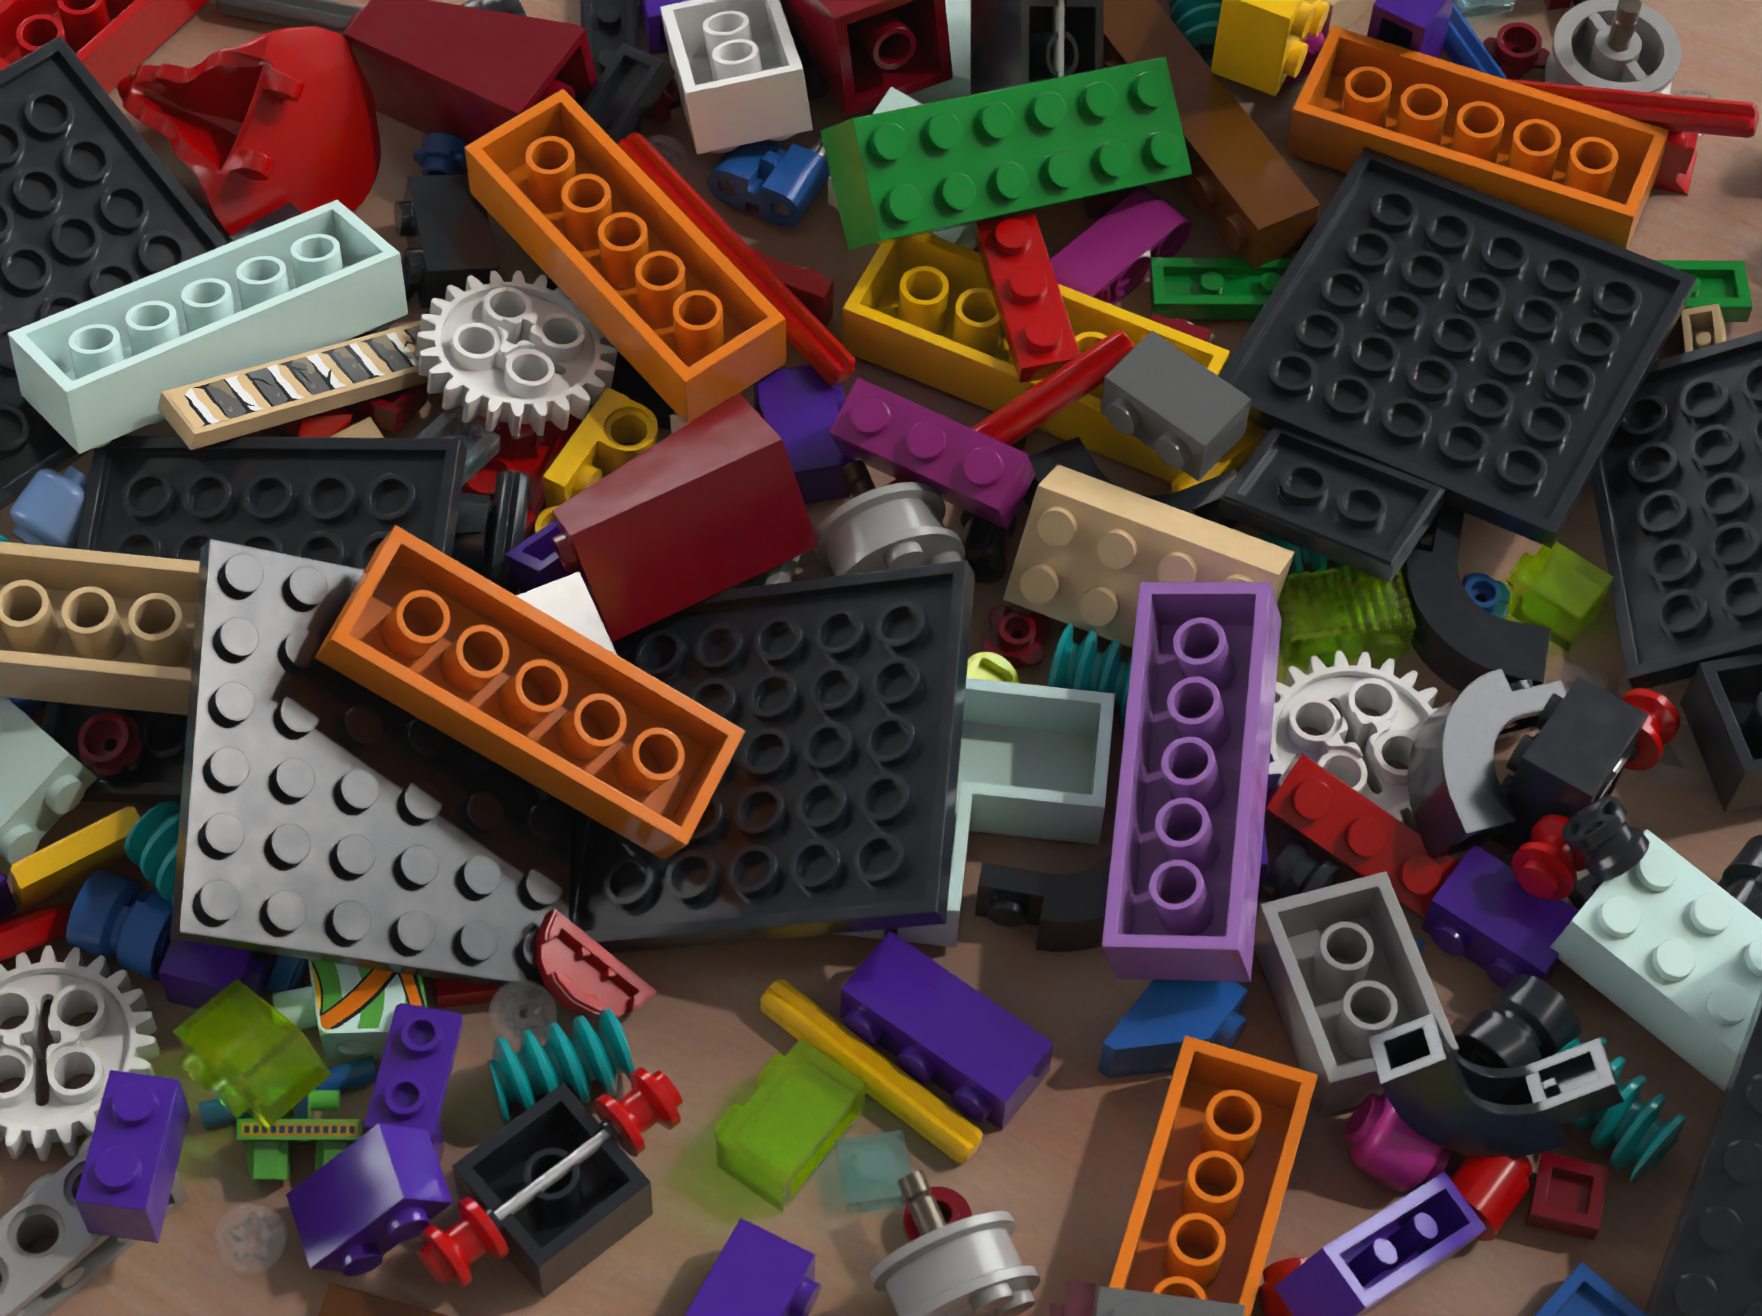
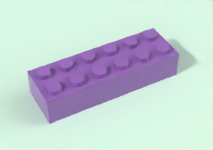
[1102,582,1281,982]

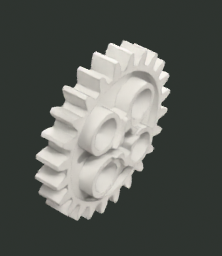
[415,270,618,436]
[1267,651,1439,832]
[0,945,160,1161]

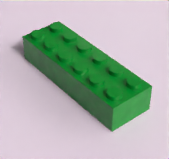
[820,56,1192,251]

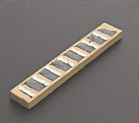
[157,321,428,450]

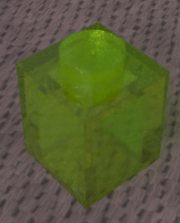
[1506,541,1614,652]

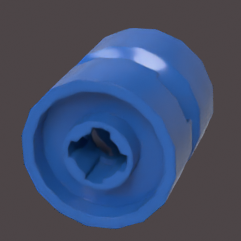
[66,867,173,981]

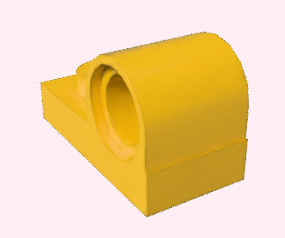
[543,387,659,508]

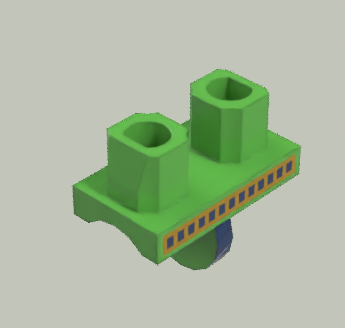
[236,1070,365,1181]

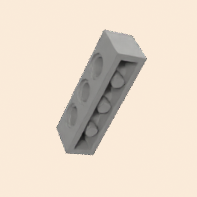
[0,1134,188,1316]

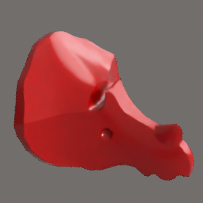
[117,26,382,239]

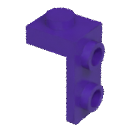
[364,1003,463,1164]

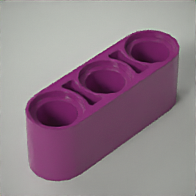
[1050,187,1192,306]

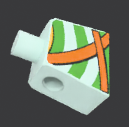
[272,959,428,1062]

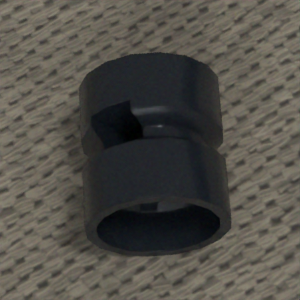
[1454,974,1581,1068]

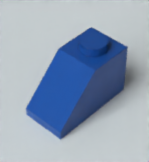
[1098,980,1248,1078]

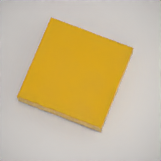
[10,806,140,912]

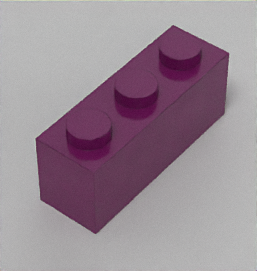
[829,377,1035,530]

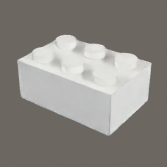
[660,0,813,154]

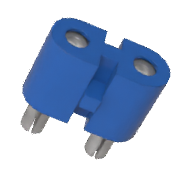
[707,136,830,228]

